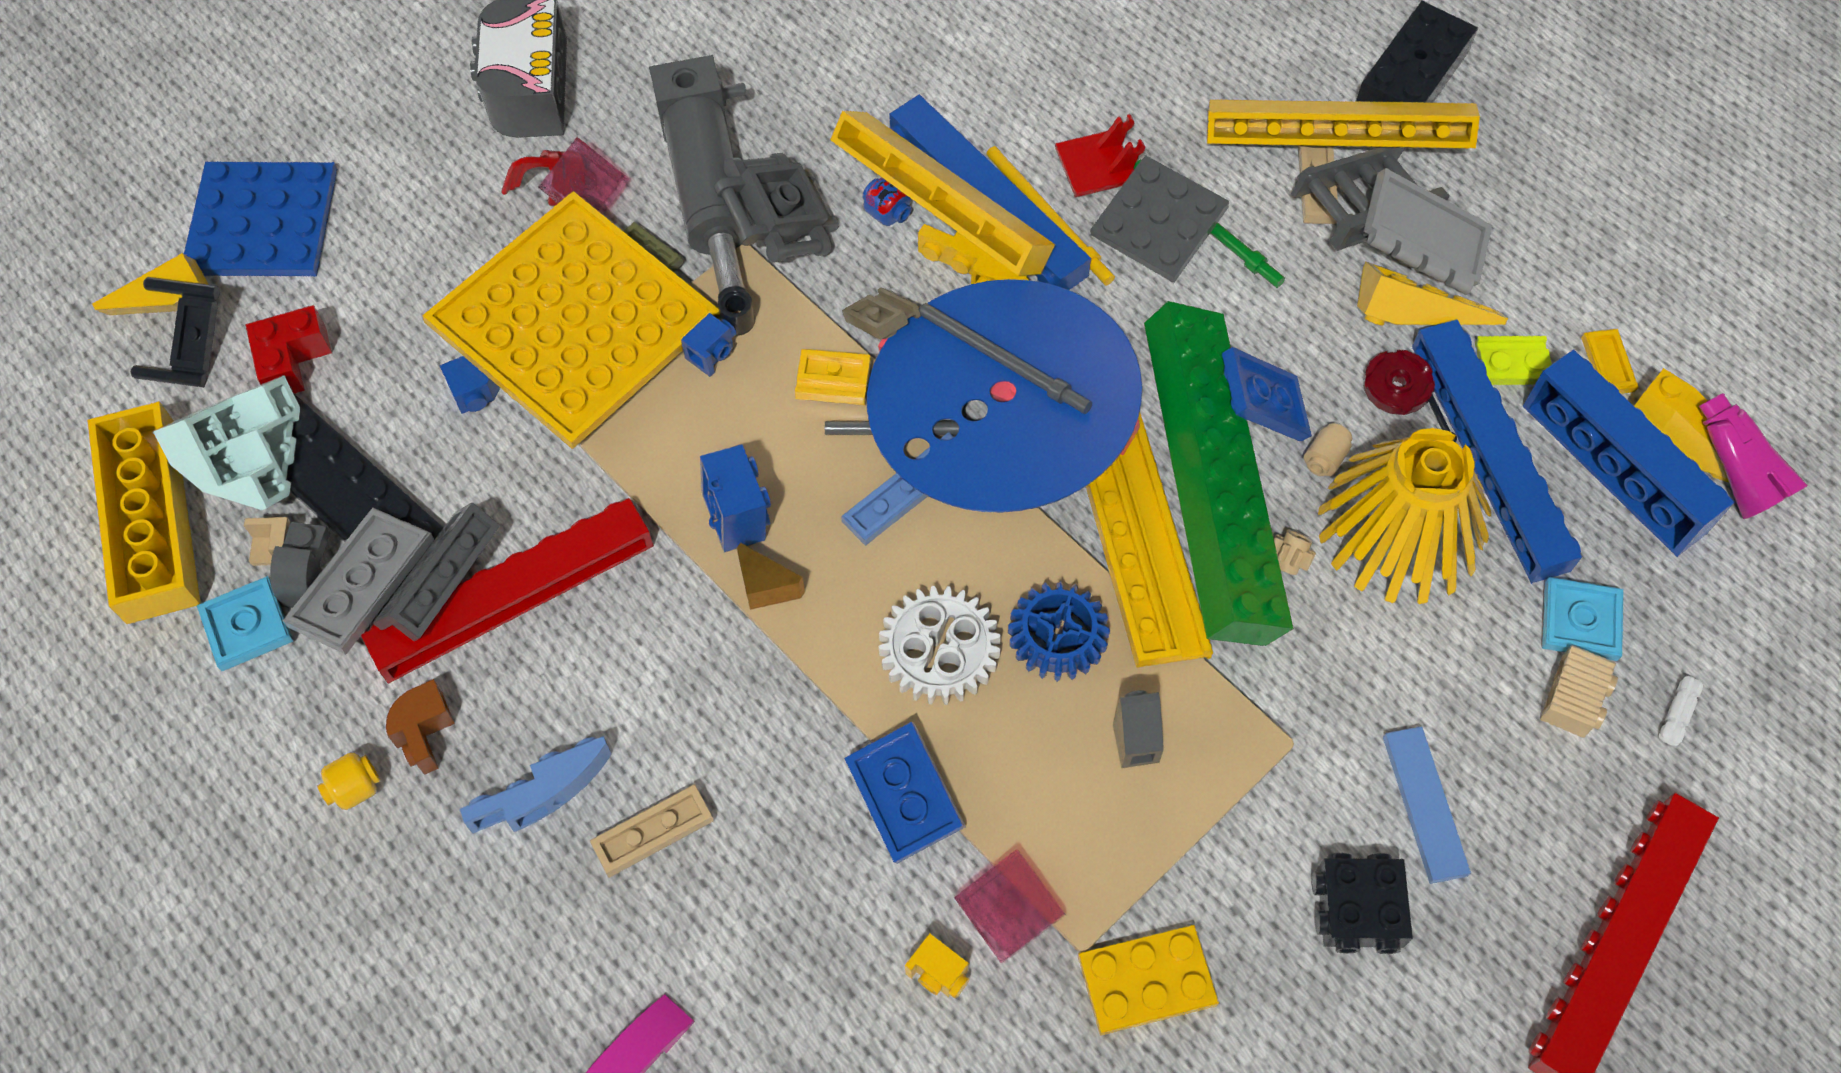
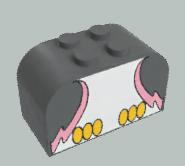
[470,0,567,138]

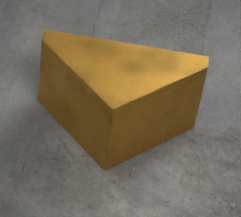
[736,543,805,610]

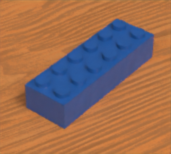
[1523,349,1735,557]

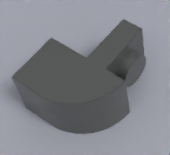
[270,522,331,608]

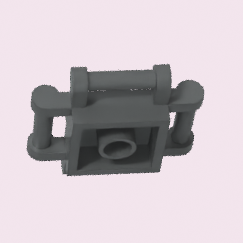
[714,153,839,262]

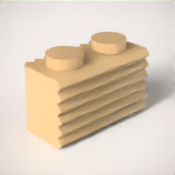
[1540,645,1618,738]

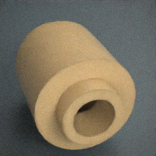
[1304,423,1353,476]

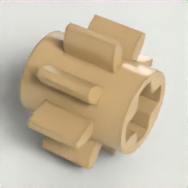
[1274,530,1316,575]

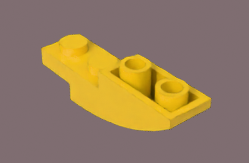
[918,224,1028,284]

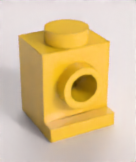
[905,933,970,999]

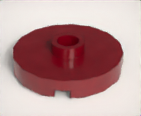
[1363,350,1435,415]

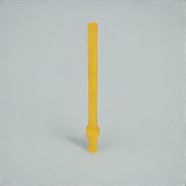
[986,146,1115,286]

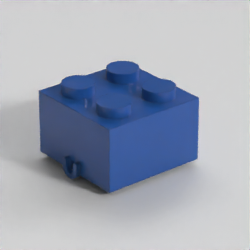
[700,444,771,553]

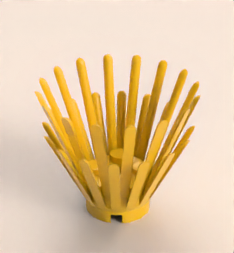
[1318,428,1491,604]

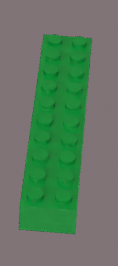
[1144,301,1294,646]

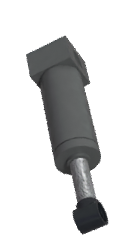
[649,55,755,336]

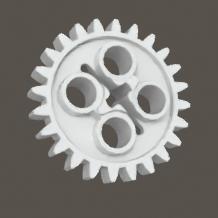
[879,586,1001,705]

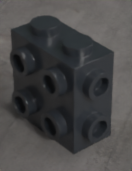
[1312,853,1413,954]

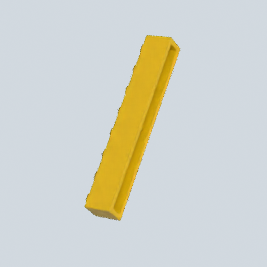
[830,111,1055,276]

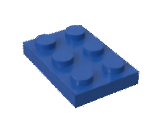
[1222,347,1312,441]
[844,722,966,864]

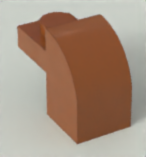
[386,679,455,775]

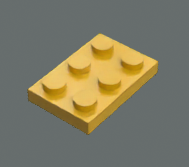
[1078,925,1219,1036]

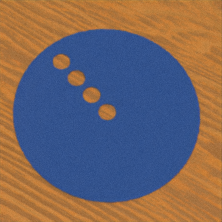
[867,279,1142,513]

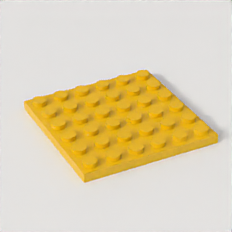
[422,191,720,449]

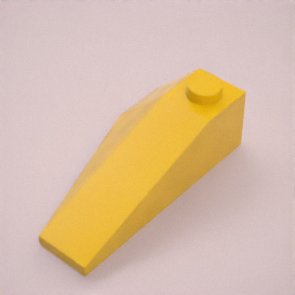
[1357,262,1508,326]
[1634,368,1729,483]

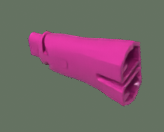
[1699,393,1808,519]

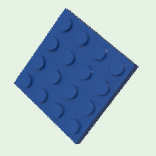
[184,162,337,277]

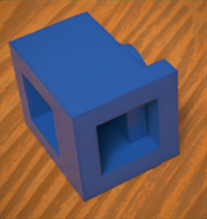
[681,313,736,377]

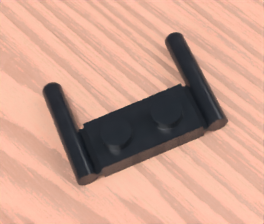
[130,277,220,388]

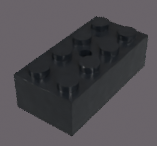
[1356,1,1479,103]

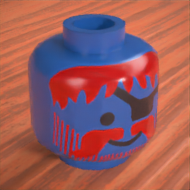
[862,178,911,226]

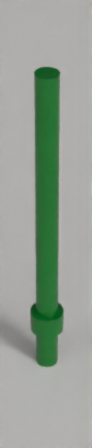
[1133,160,1285,288]

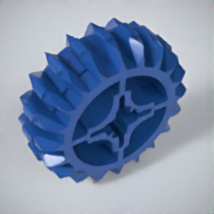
[1008,581,1110,682]

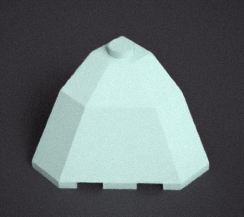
[153,376,300,510]

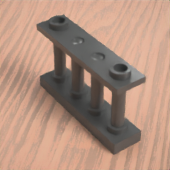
[1291,147,1450,251]

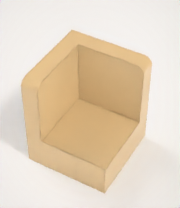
[244,517,291,566]

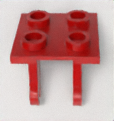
[1055,114,1146,198]

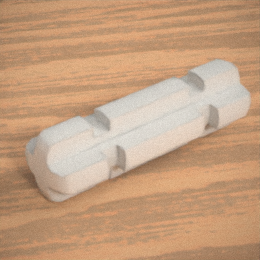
[1659,676,1703,746]

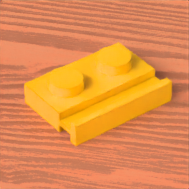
[795,349,871,405]

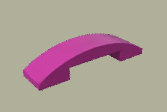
[586,994,694,1073]

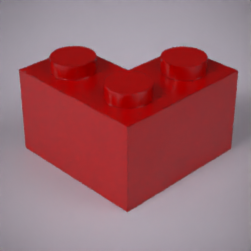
[245,305,332,394]

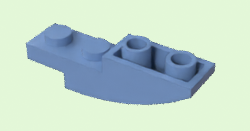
[460,736,612,833]

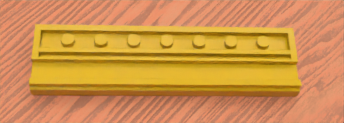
[1086,412,1213,668]

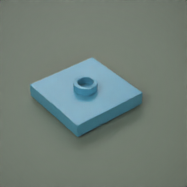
[196,576,294,671]
[1542,577,1623,661]

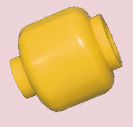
[317,752,380,810]

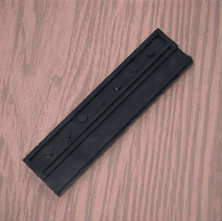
[286,393,476,590]

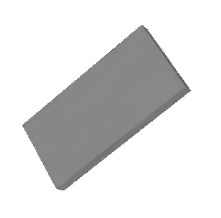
[282,508,434,655]

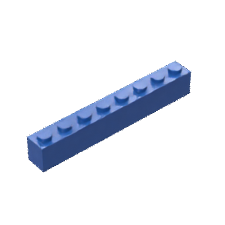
[889,94,1091,290]
[1412,319,1582,584]

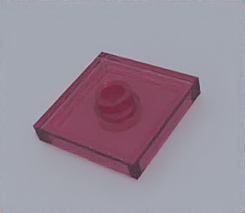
[538,137,629,215]
[954,849,1066,964]

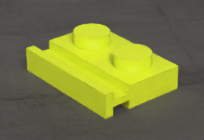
[1475,336,1552,385]

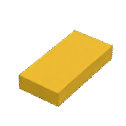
[1581,329,1639,394]

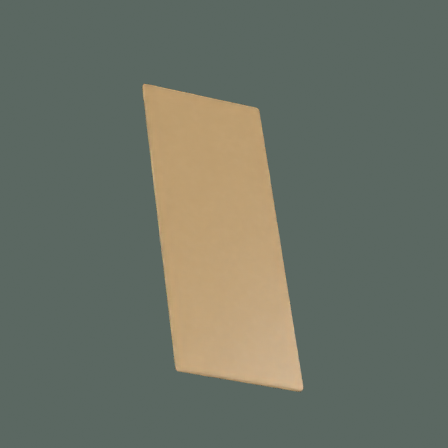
[578,244,1294,953]

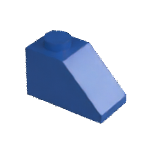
[439,356,500,414]

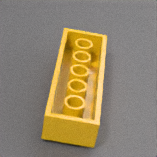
[87,402,201,624]

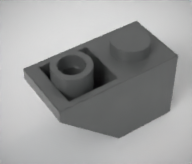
[1113,690,1164,768]

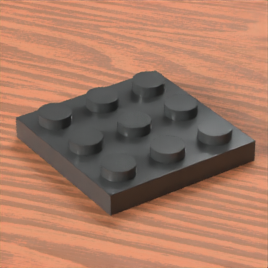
[1090,155,1229,283]

